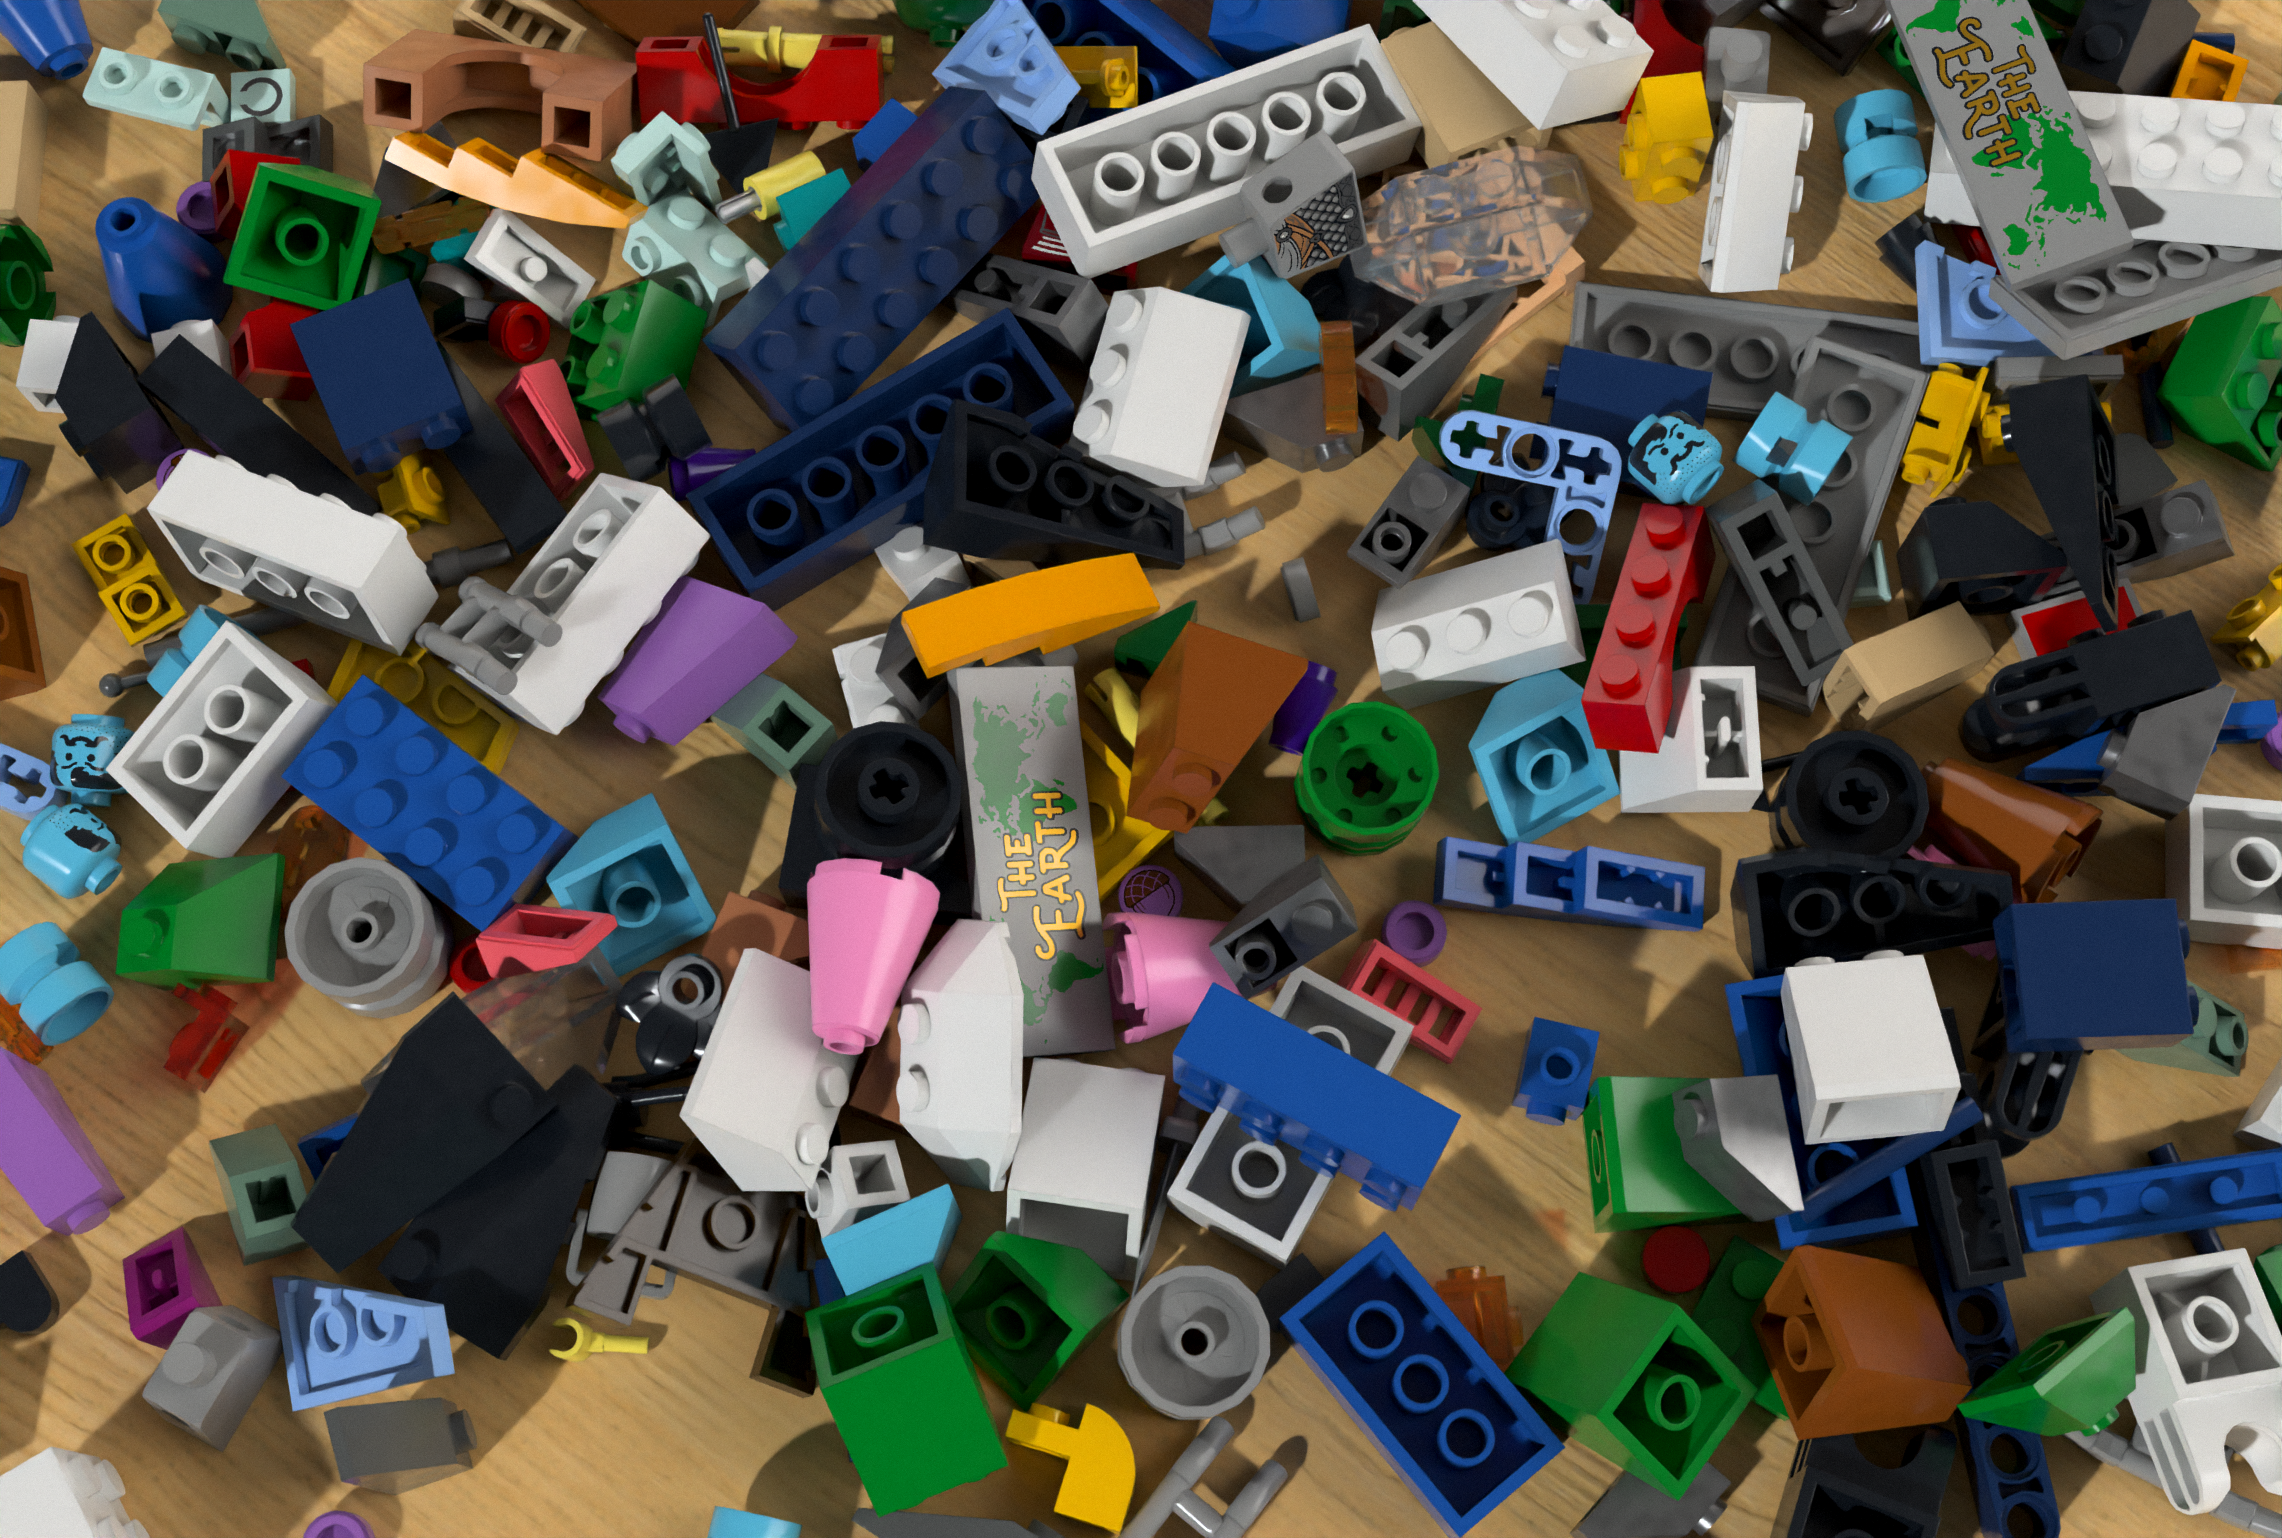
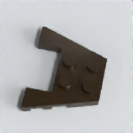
[565,1136,816,1398]

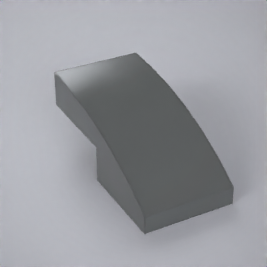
[202,114,333,182]

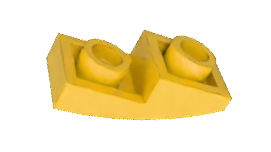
[71,513,188,647]

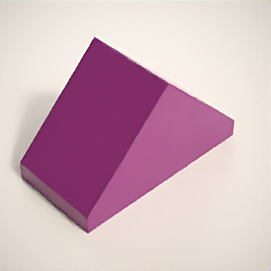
[122,1226,223,1350]

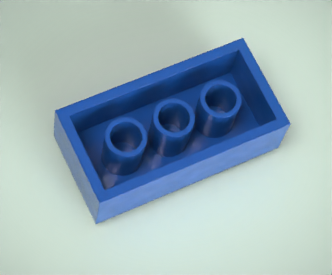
[281,674,579,932]
[1173,982,1461,1212]
[1277,1231,1565,1538]

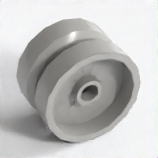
[284,857,455,1019]
[1117,1265,1270,1420]

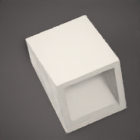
[1780,950,1961,1145]
[1006,1057,1165,1282]

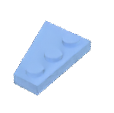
[932,0,1081,136]
[1915,240,2104,369]
[272,1275,455,1411]

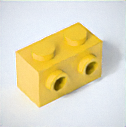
[1618,71,1714,204]

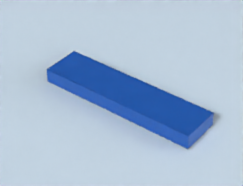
[2009,1148,2282,1254]

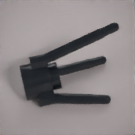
[601,1060,700,1156]

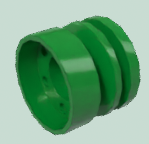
[1293,701,1439,857]

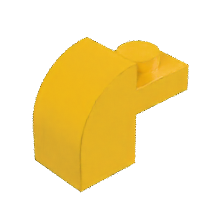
[1005,1403,1136,1535]

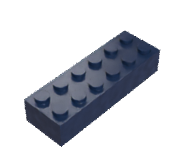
[702,86,1040,433]
[686,307,1075,612]

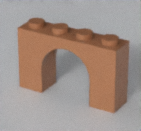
[363,29,642,162]
[684,890,921,1139]

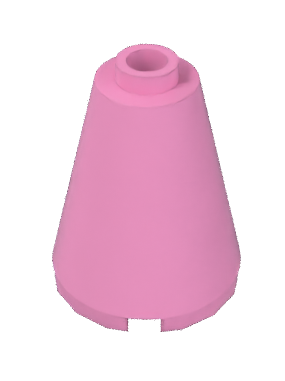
[807,858,940,1055]
[1102,911,1278,1044]

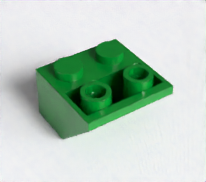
[558,279,708,423]
[2155,296,2282,472]

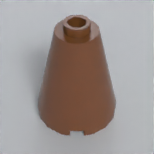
[1921,757,2103,904]

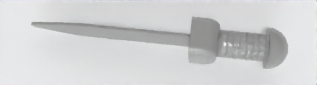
[1131,1086,1201,1299]

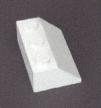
[1698,90,1813,293]
[1068,286,1251,488]
[1371,539,1586,710]
[105,620,339,858]
[679,948,865,1191]

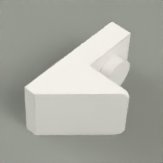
[464,208,596,330]

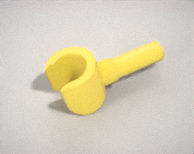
[549,1317,649,1362]

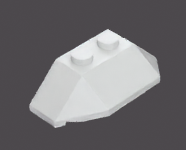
[896,919,1024,1192]

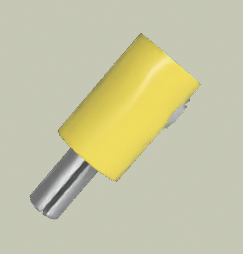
[715,150,826,224]

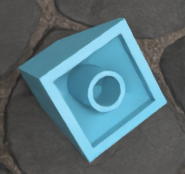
[1180,255,1331,399]
[1468,668,1620,847]
[546,793,717,985]
[821,1183,963,1296]

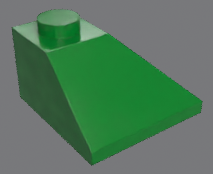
[223,162,382,310]
[115,853,286,991]
[947,1231,1130,1412]
[1956,1307,2136,1437]

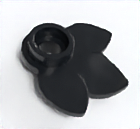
[1300,247,1415,358]
[1465,453,1575,558]
[615,953,725,1076]

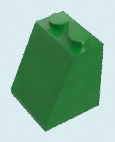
[1581,1076,1752,1233]
[805,1262,1009,1518]
[1504,1272,1758,1501]

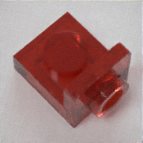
[163,982,249,1093]

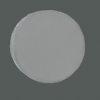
[419,263,485,307]
[1280,557,1321,623]

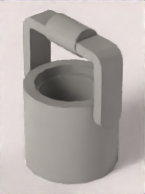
[566,1151,676,1300]

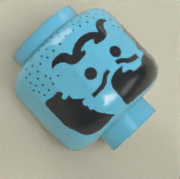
[1628,411,1724,505]
[49,714,135,807]
[20,803,122,899]

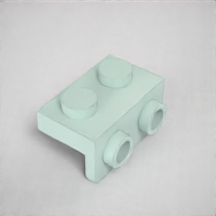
[83,47,231,131]
[610,111,723,211]
[622,190,768,329]

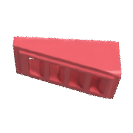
[495,359,595,502]
[475,903,618,978]
[1337,939,1482,1064]

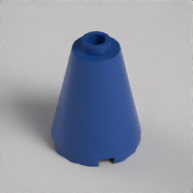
[0,0,93,80]
[95,197,233,344]

